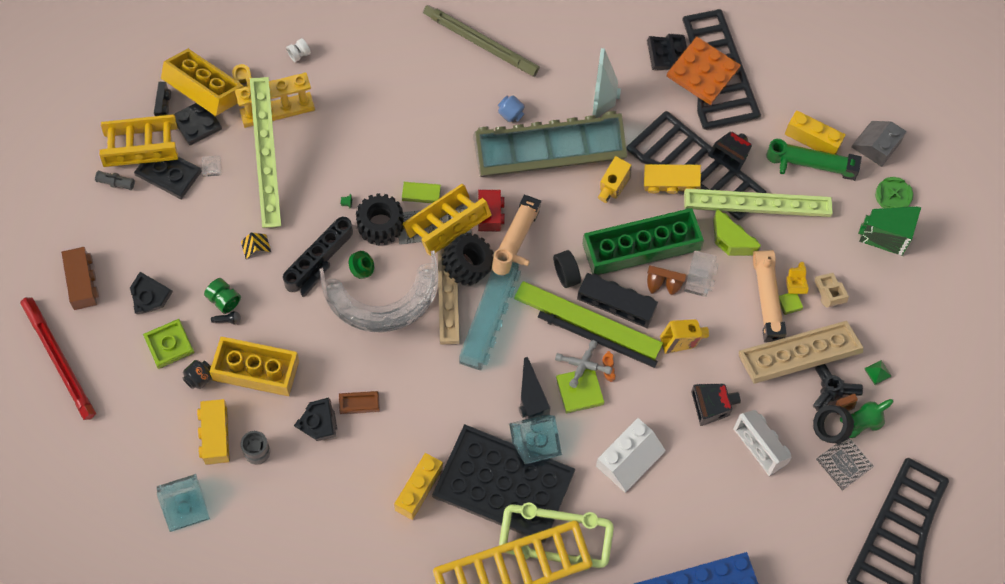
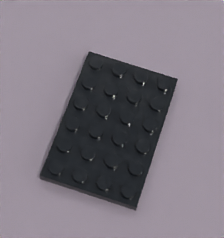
[432,424,575,543]

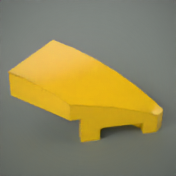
[786,262,809,294]

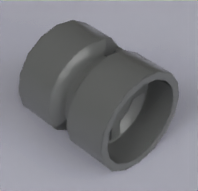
[241,431,270,465]

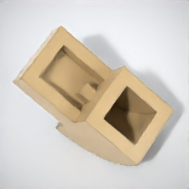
[814,273,849,307]

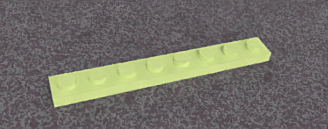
[250,77,281,228]
[684,189,833,217]

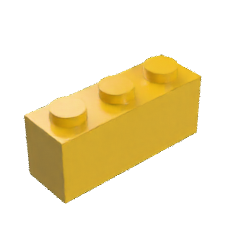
[784,110,846,154]
[644,164,701,194]
[197,399,230,465]
[394,453,443,520]

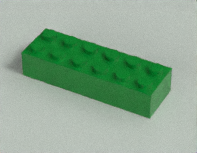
[582,208,704,275]

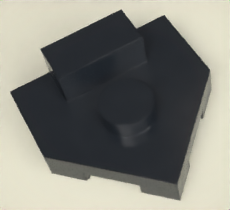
[130,272,173,315]
[294,397,337,441]

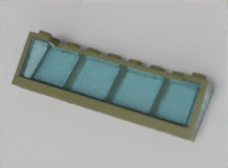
[473,111,627,177]

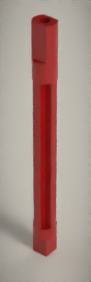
[20,298,96,420]

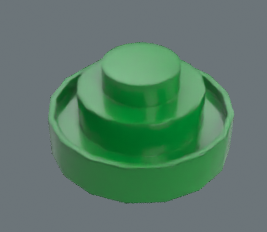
[348,251,374,279]

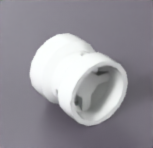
[286,38,311,62]

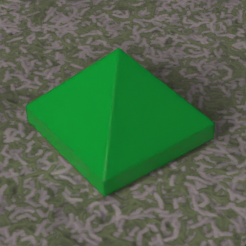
[864,360,892,385]

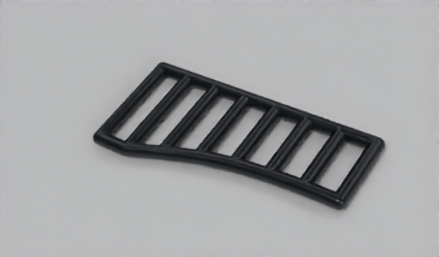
[682,9,761,130]
[626,111,767,220]
[846,458,949,584]

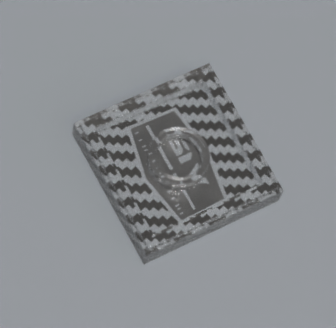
[816,438,874,491]

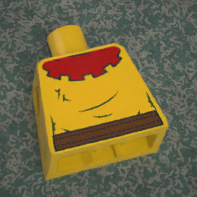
[660,319,709,354]

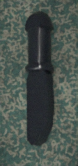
[300,261,330,297]

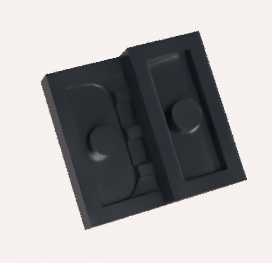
[647,33,687,70]

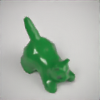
[840,399,894,438]

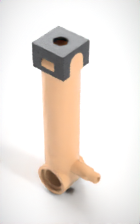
[492,194,542,275]
[753,250,787,343]

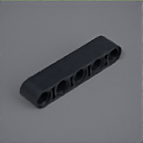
[283,216,353,292]

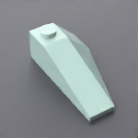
[592,48,621,118]

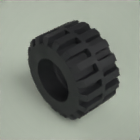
[356,193,404,246]
[442,233,494,286]

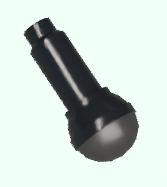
[211,311,241,325]

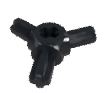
[813,364,863,411]

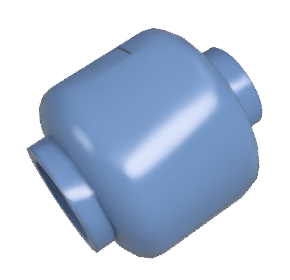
[498,95,525,122]

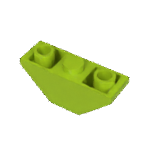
[713,209,761,256]

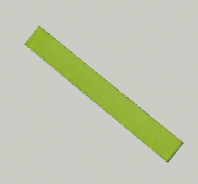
[514,281,663,360]

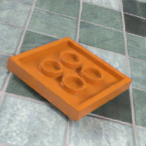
[666,36,741,105]

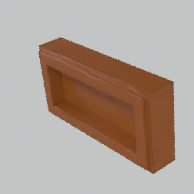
[339,391,379,414]

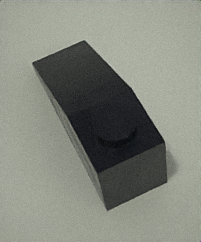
[518,357,551,423]

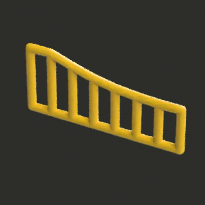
[433,520,593,584]

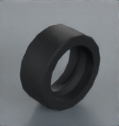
[553,250,581,288]
[813,405,854,443]

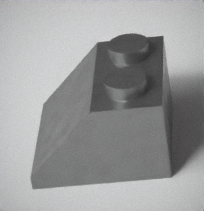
[852,121,907,167]

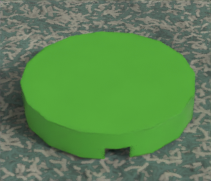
[875,177,913,208]

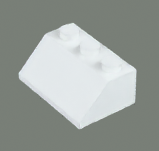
[733,410,792,476]
[596,418,666,493]

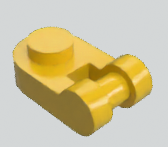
[232,64,251,88]

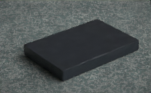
[134,157,202,200]

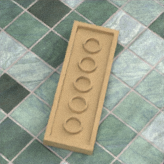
[739,321,864,384]

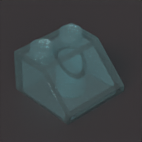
[509,415,562,464]
[156,474,210,532]

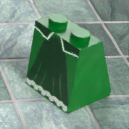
[858,206,921,256]

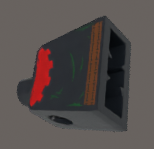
[708,131,752,174]
[691,384,741,426]

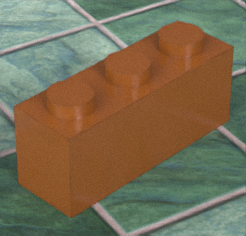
[61,247,99,310]

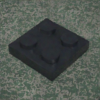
[173,103,222,146]

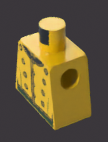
[598,156,632,203]

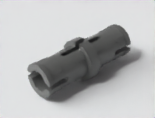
[95,170,135,190]

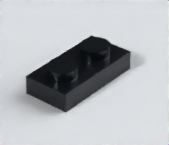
[154,82,171,116]

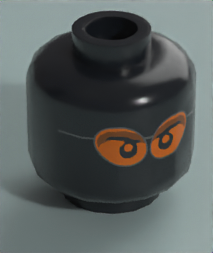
[182,360,212,389]

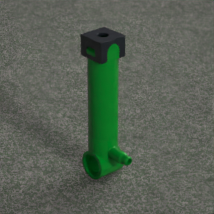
[766,139,862,181]

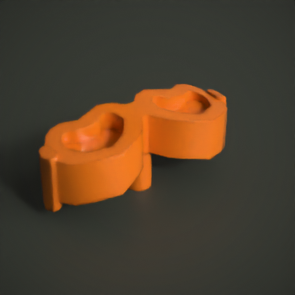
[602,351,616,382]

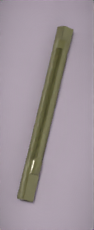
[423,5,540,77]

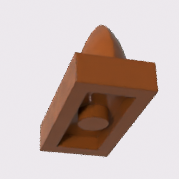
[647,265,686,295]

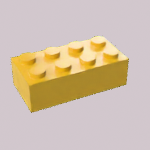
[161,48,243,116]
[210,336,299,396]

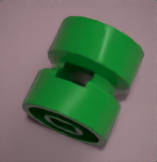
[204,278,241,314]

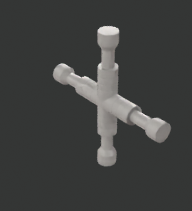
[555,340,612,388]

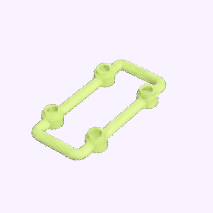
[499,503,614,570]

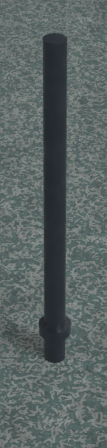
[538,311,658,368]

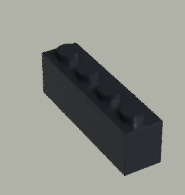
[577,273,658,329]

